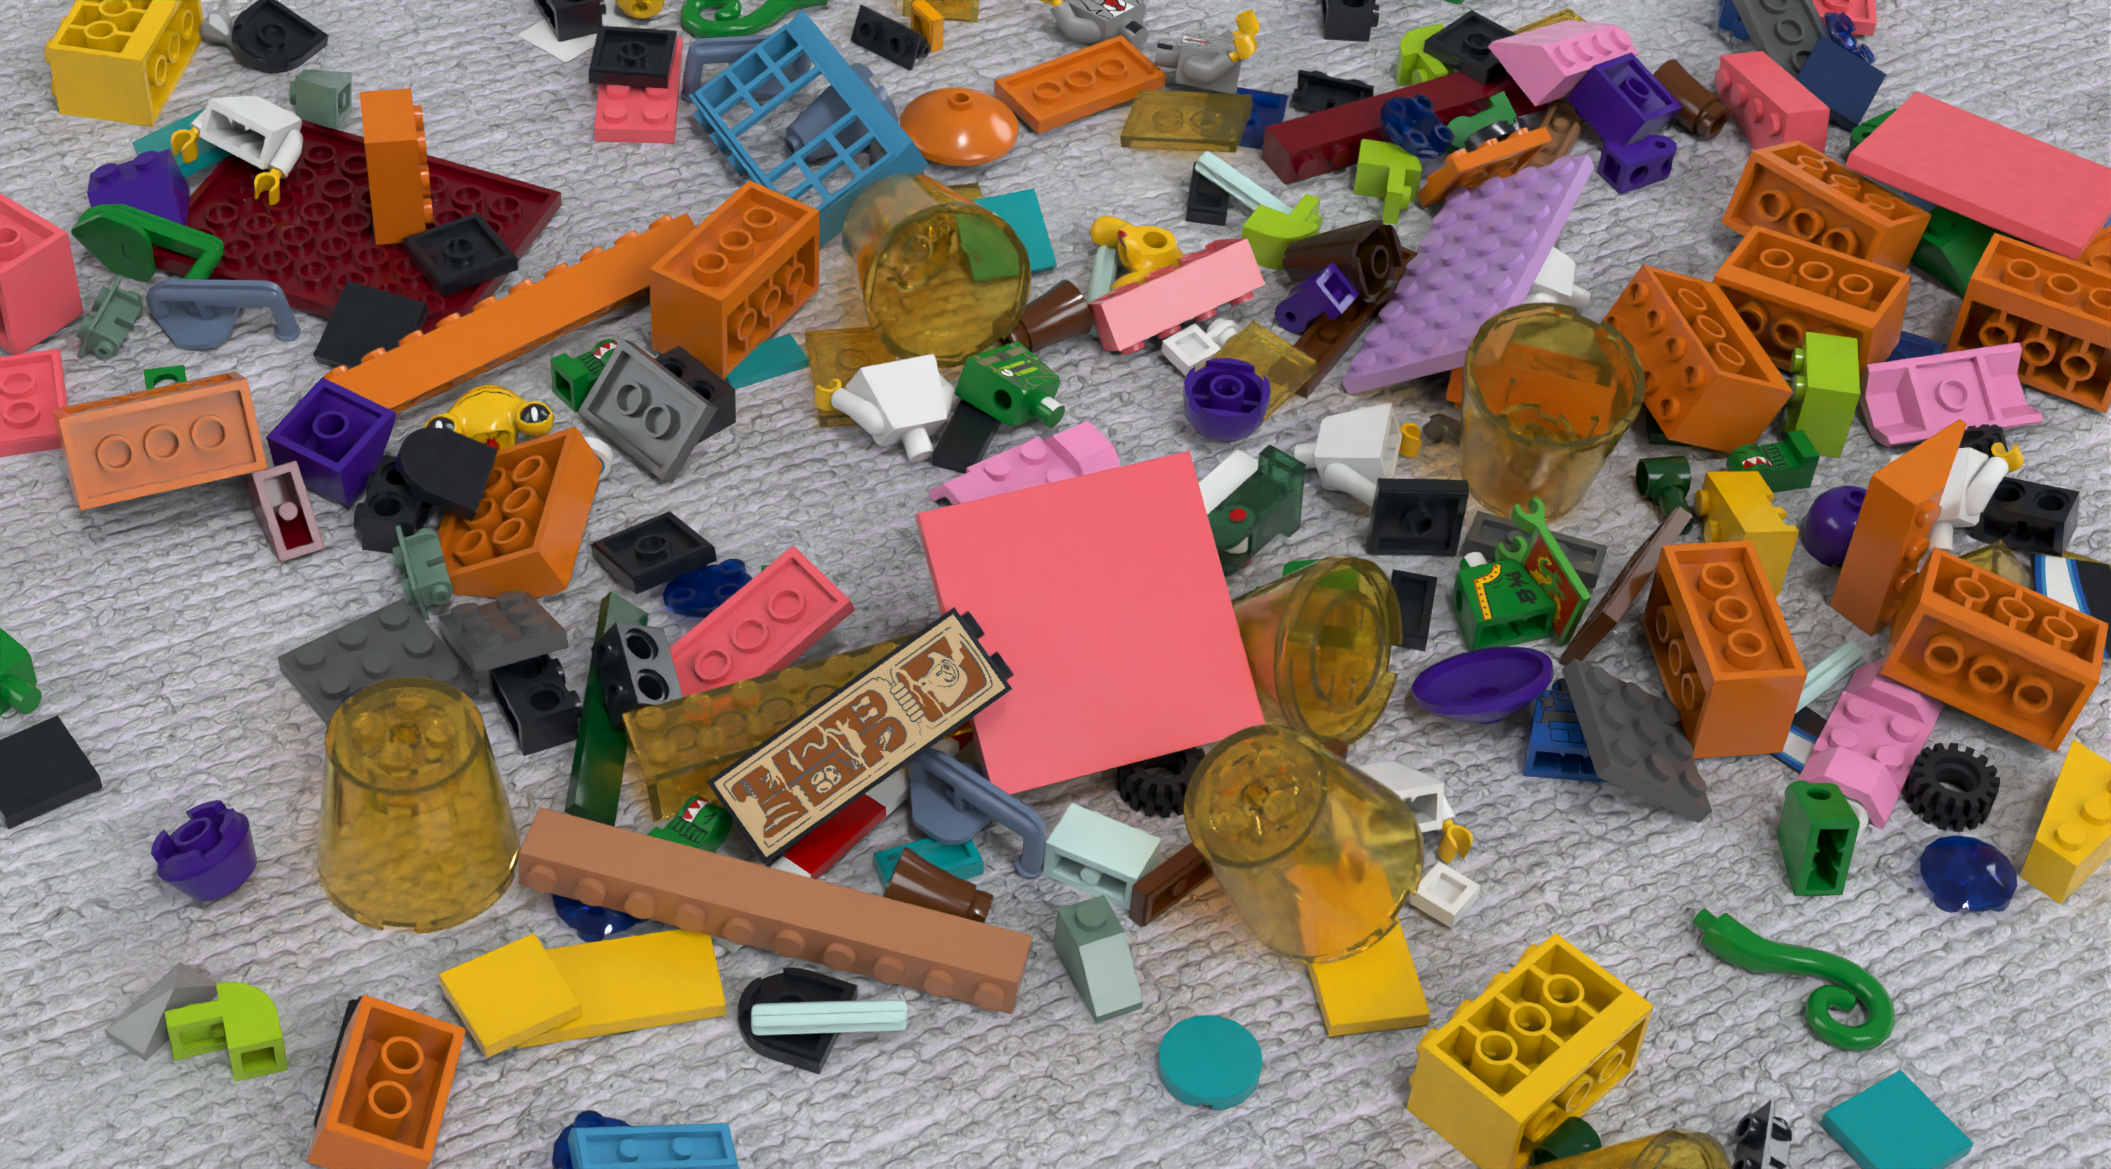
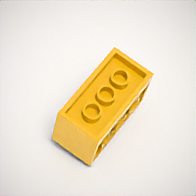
[45,0,204,127]
[1407,932,1654,1169]

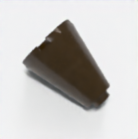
[1283,220,1403,304]

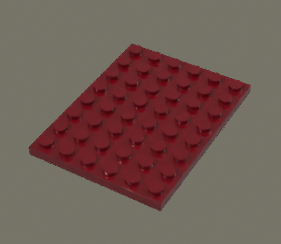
[152,120,562,335]

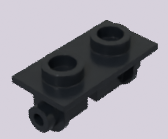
[850,5,931,71]
[1292,70,1374,112]
[1730,1100,1792,1169]

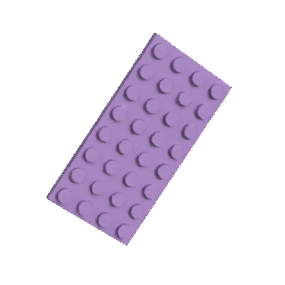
[1342,154,1594,395]

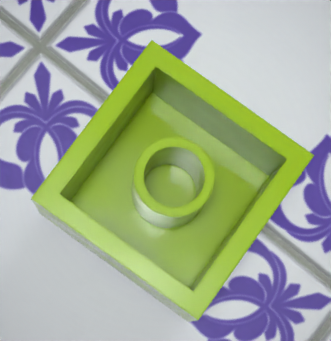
[1782,332,1860,458]

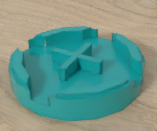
[1158,1015,1263,1110]

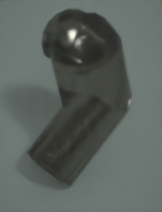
[1422,413,1488,458]

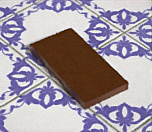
[1560,506,1692,665]

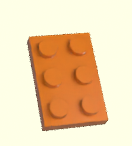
[1416,127,1552,208]

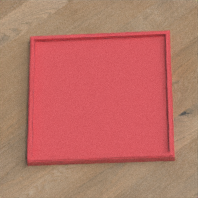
[1845,91,2111,260]
[915,451,1266,795]

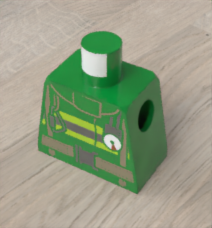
[954,341,1065,428]

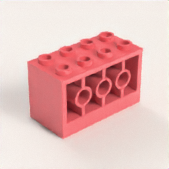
[0,193,84,355]

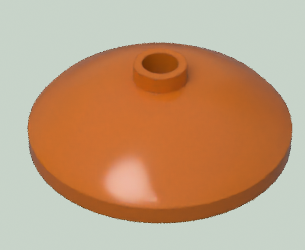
[899,87,1018,166]

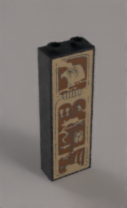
[707,607,1014,864]

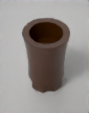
[1653,59,1731,139]
[994,280,1092,353]
[882,846,994,923]

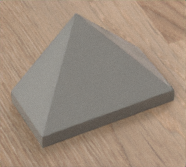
[105,962,218,1061]

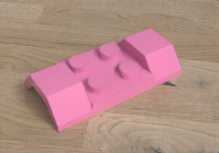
[1859,342,2043,447]
[929,421,1121,505]
[1797,659,1944,829]

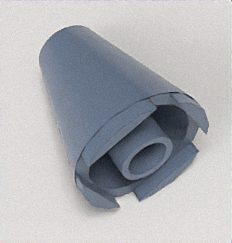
[784,63,898,162]

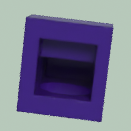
[1596,135,1677,194]
[1275,262,1359,333]

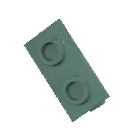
[76,274,143,359]
[393,525,454,621]

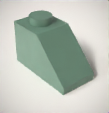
[289,69,352,128]
[1054,895,1143,1023]

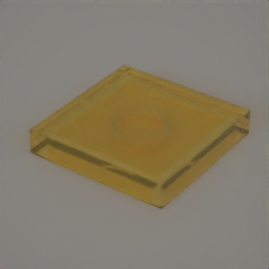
[1202,320,1318,422]

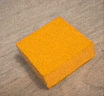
[910,0,944,53]

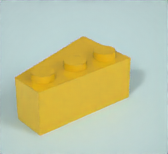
[1694,471,1799,596]
[2019,739,2111,904]

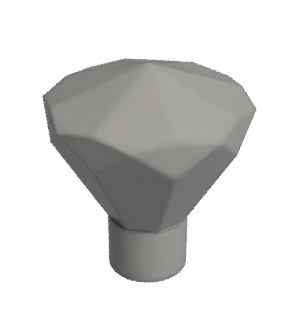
[199,8,234,50]

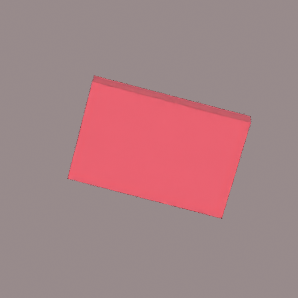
[0,349,68,457]

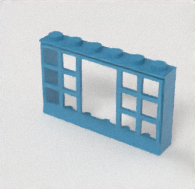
[688,9,929,249]

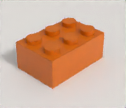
[359,88,434,245]
[306,994,466,1169]

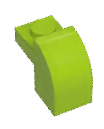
[1395,23,1454,87]
[1353,139,1422,225]
[1241,193,1323,270]
[164,982,289,1082]

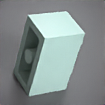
[1043,803,1162,910]

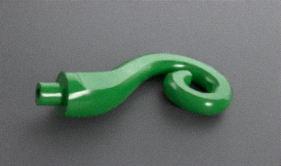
[680,0,827,38]
[1692,908,1895,1052]

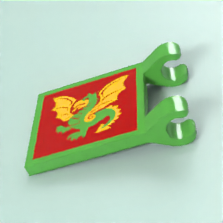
[1494,497,1591,646]

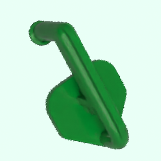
[71,204,225,282]

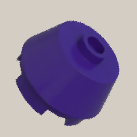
[151,800,257,902]

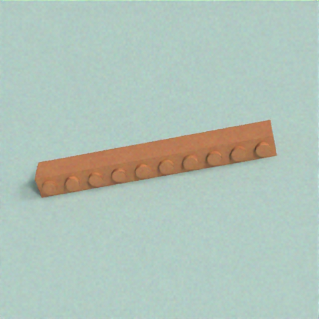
[519,807,1033,1015]

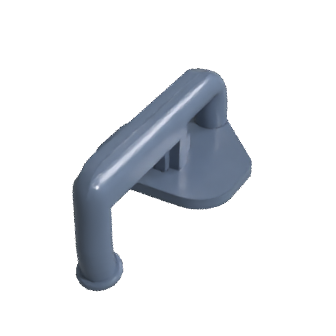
[680,35,812,102]
[146,279,301,350]
[909,747,1046,879]

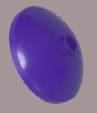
[1412,647,1554,725]

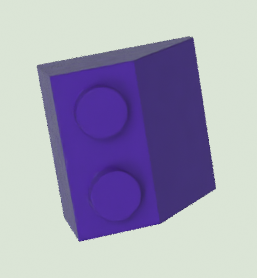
[1566,52,1683,146]
[87,149,190,226]
[266,377,396,507]

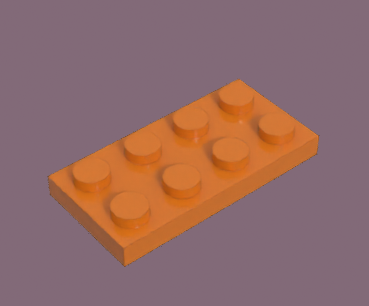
[994,35,1166,134]

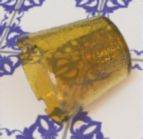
[842,173,1031,368]
[1459,302,1645,522]
[316,677,521,934]
[1184,724,1424,964]

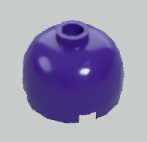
[1183,358,1271,442]
[1801,486,1867,568]

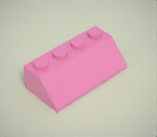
[1488,20,1639,107]

